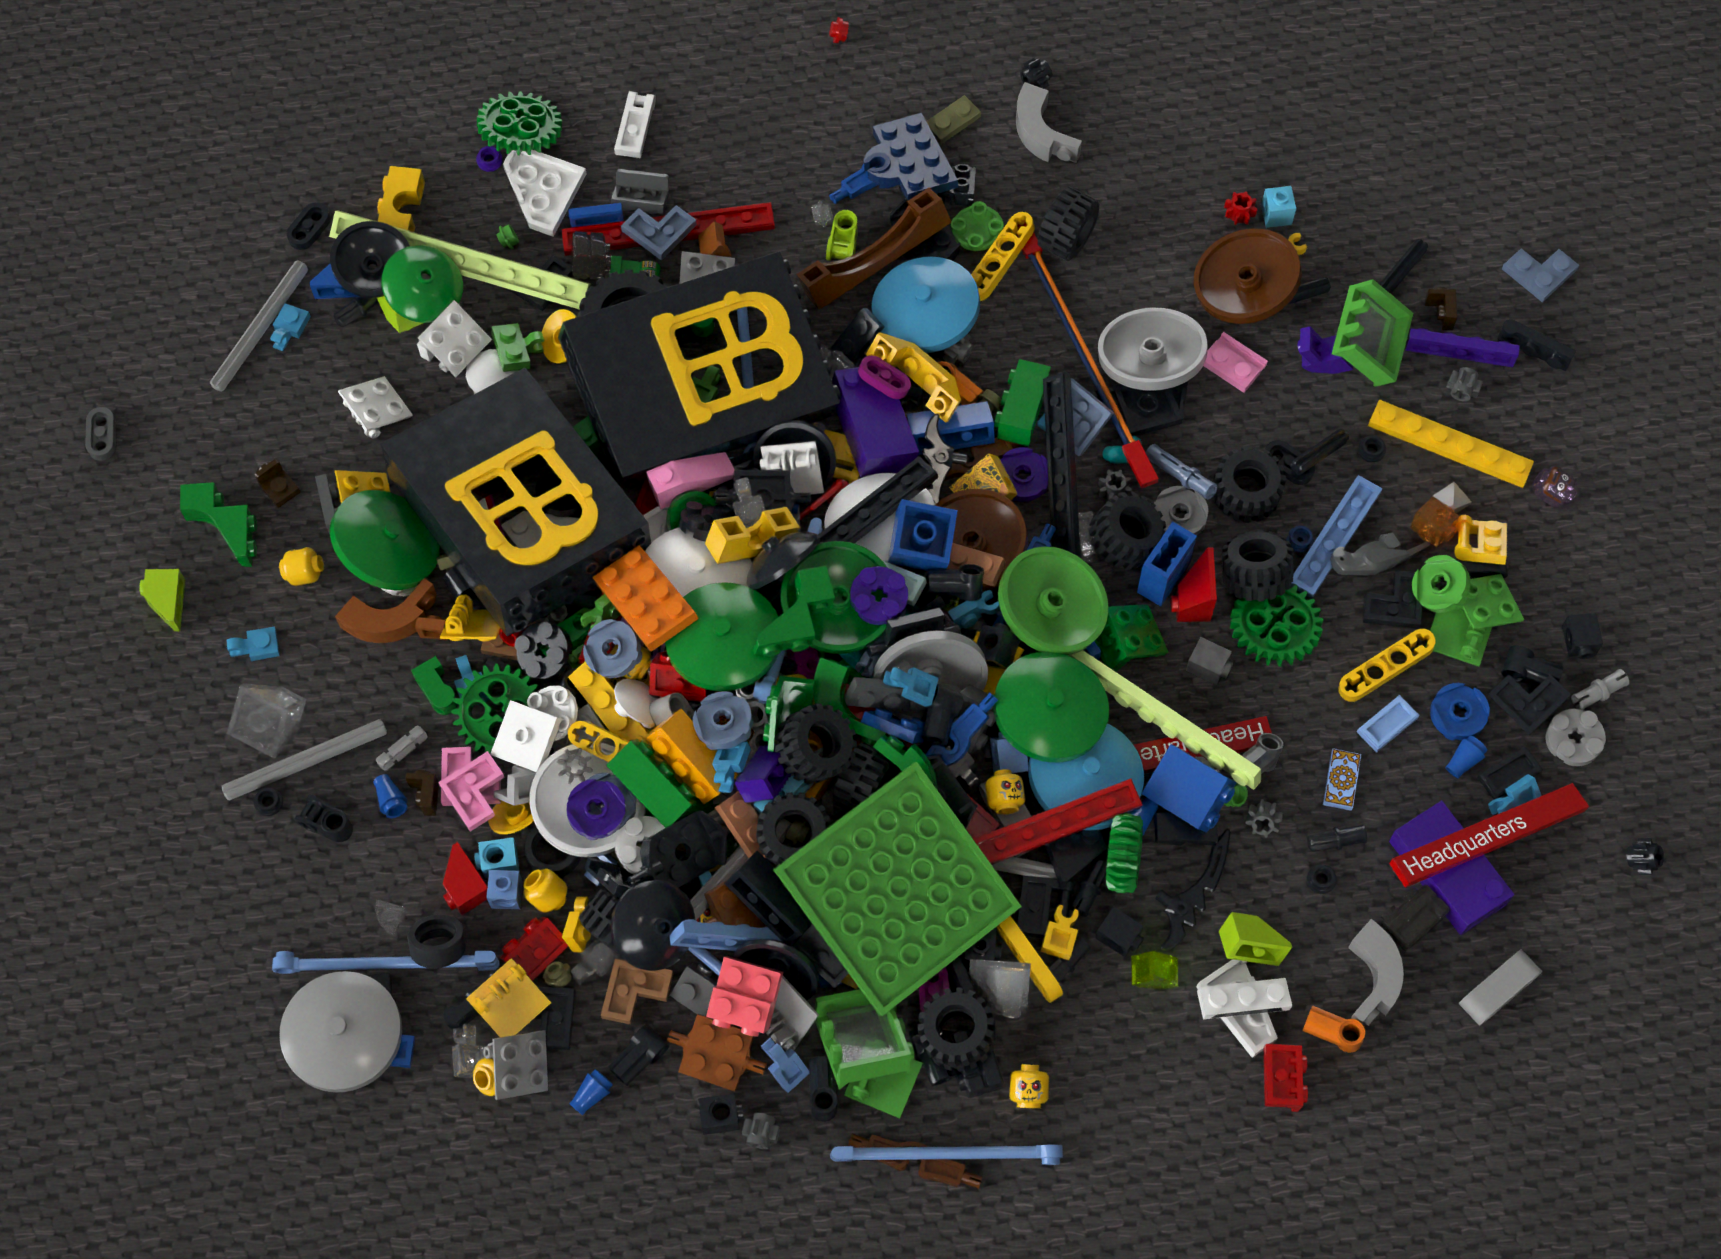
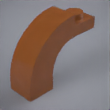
[335,578,437,643]

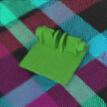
[1456,574,1524,630]
[1425,608,1492,667]
[844,1040,923,1119]

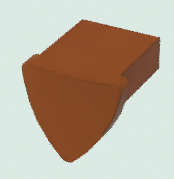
[698,221,732,258]

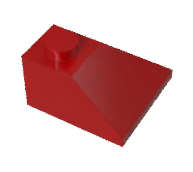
[1171,547,1217,622]

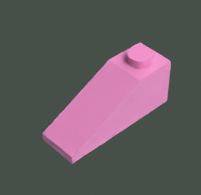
[646,452,734,509]

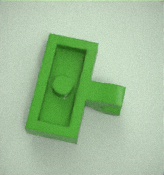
[491,323,544,372]

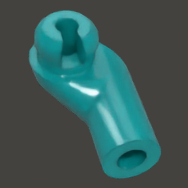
[1102,436,1142,464]

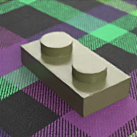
[926,95,981,145]

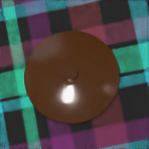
[1194,229,1302,324]
[924,489,1028,593]

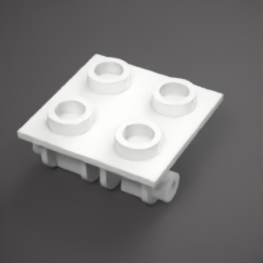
[418,300,492,377]
[338,376,413,439]
[760,441,824,494]

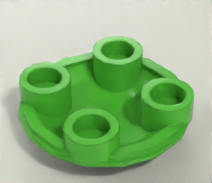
[951,201,1004,251]

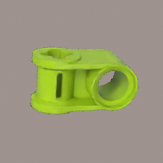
[826,210,858,261]

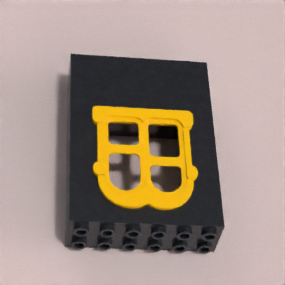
[558,251,841,489]
[380,368,651,637]

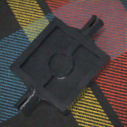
[715,470,811,527]
[866,608,960,657]

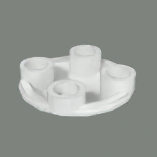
[466,349,519,394]
[614,679,660,729]
[527,686,578,742]

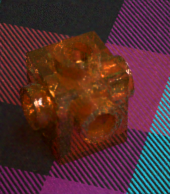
[1410,497,1459,548]

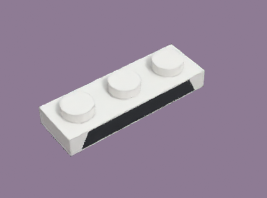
[1197,978,1292,1019]

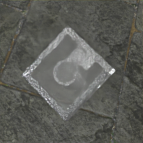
[227,684,307,759]
[969,959,1031,1018]

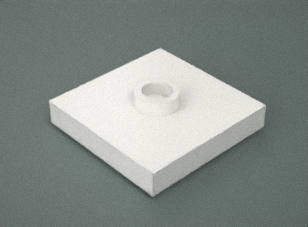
[490,700,562,772]

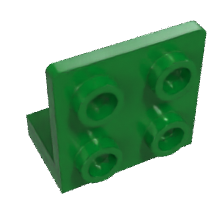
[1095,604,1168,672]
[763,676,815,752]

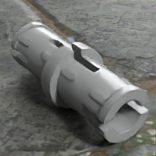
[1571,669,1629,710]

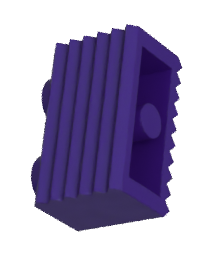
[735,744,793,803]

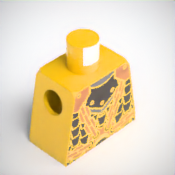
[949,453,1017,500]

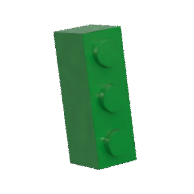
[994,359,1051,446]
[606,739,698,828]

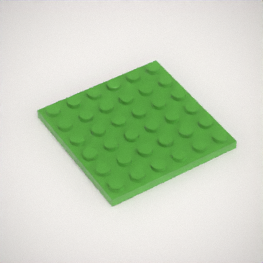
[773,762,1022,1016]

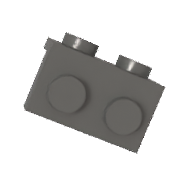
[611,169,669,214]
[670,961,719,1016]

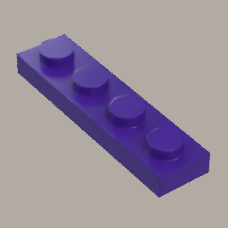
[1405,328,1520,367]

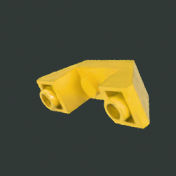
[866,332,961,423]

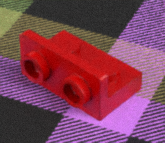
[649,651,709,702]
[499,917,568,981]
[1264,1044,1308,1112]

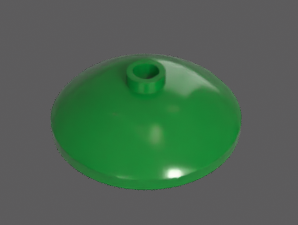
[381,245,463,323]

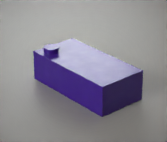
[832,367,919,478]
[1389,800,1515,936]

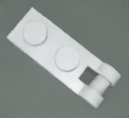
[614,91,656,158]

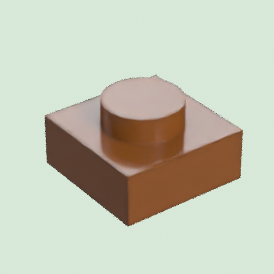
[415,615,448,640]

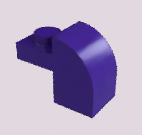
[1297,326,1353,374]

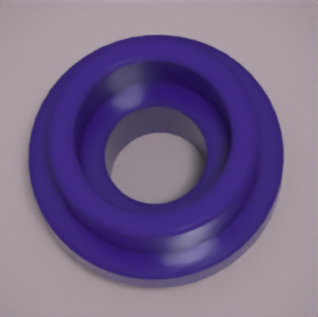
[476,146,503,172]

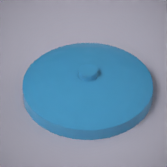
[872,257,980,353]
[1028,724,1144,830]

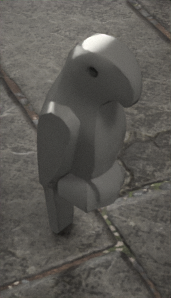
[1330,533,1430,576]

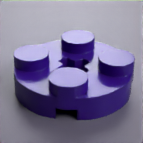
[1001,447,1048,502]
[850,566,908,625]
[566,779,626,840]

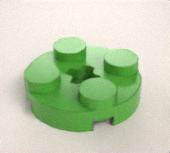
[1412,555,1470,613]

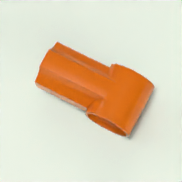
[937,361,984,405]
[1303,1006,1365,1053]

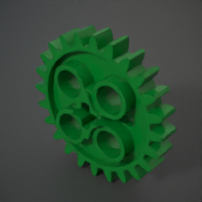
[477,91,562,156]
[1230,585,1323,667]
[451,663,539,754]

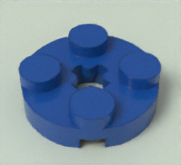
[1430,683,1490,740]

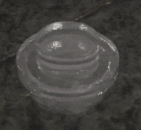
[812,200,832,227]

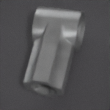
[1241,733,1283,774]

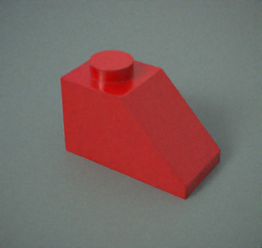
[443,842,488,915]

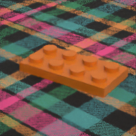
[592,545,699,652]

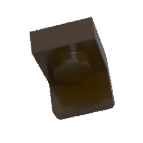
[1425,287,1457,330]
[254,459,301,508]
[406,770,439,816]

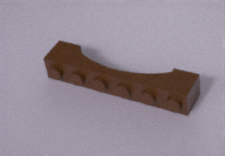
[796,187,951,310]

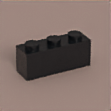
[724,850,812,945]

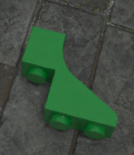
[180,482,257,567]
[753,566,835,657]

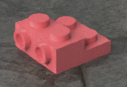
[706,956,783,1037]

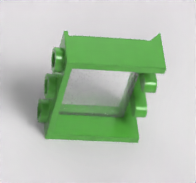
[1332,279,1413,387]
[815,989,914,1090]

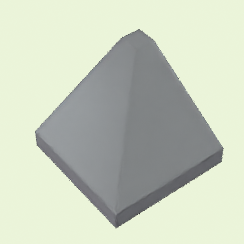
[1432,482,1472,518]

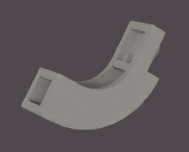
[1016,82,1082,163]
[1348,919,1404,1026]

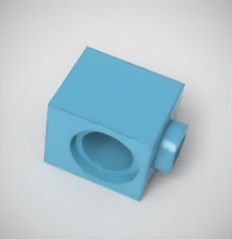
[1261,186,1296,228]
[474,837,520,879]

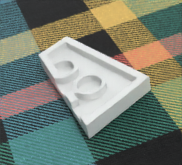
[1196,959,1278,1058]

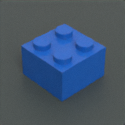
[888,499,958,571]

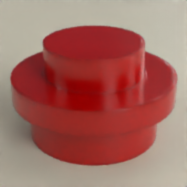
[829,17,849,44]

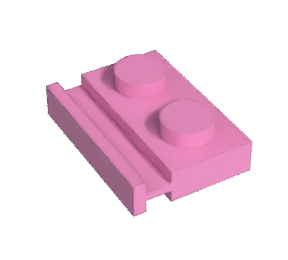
[1203,332,1268,393]

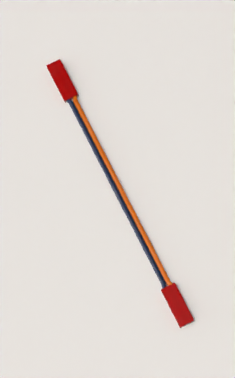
[1009,219,1159,489]

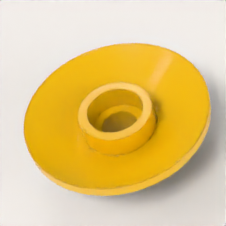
[541,309,577,364]
[488,800,534,834]

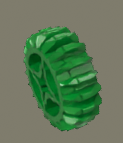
[1106,813,1143,893]

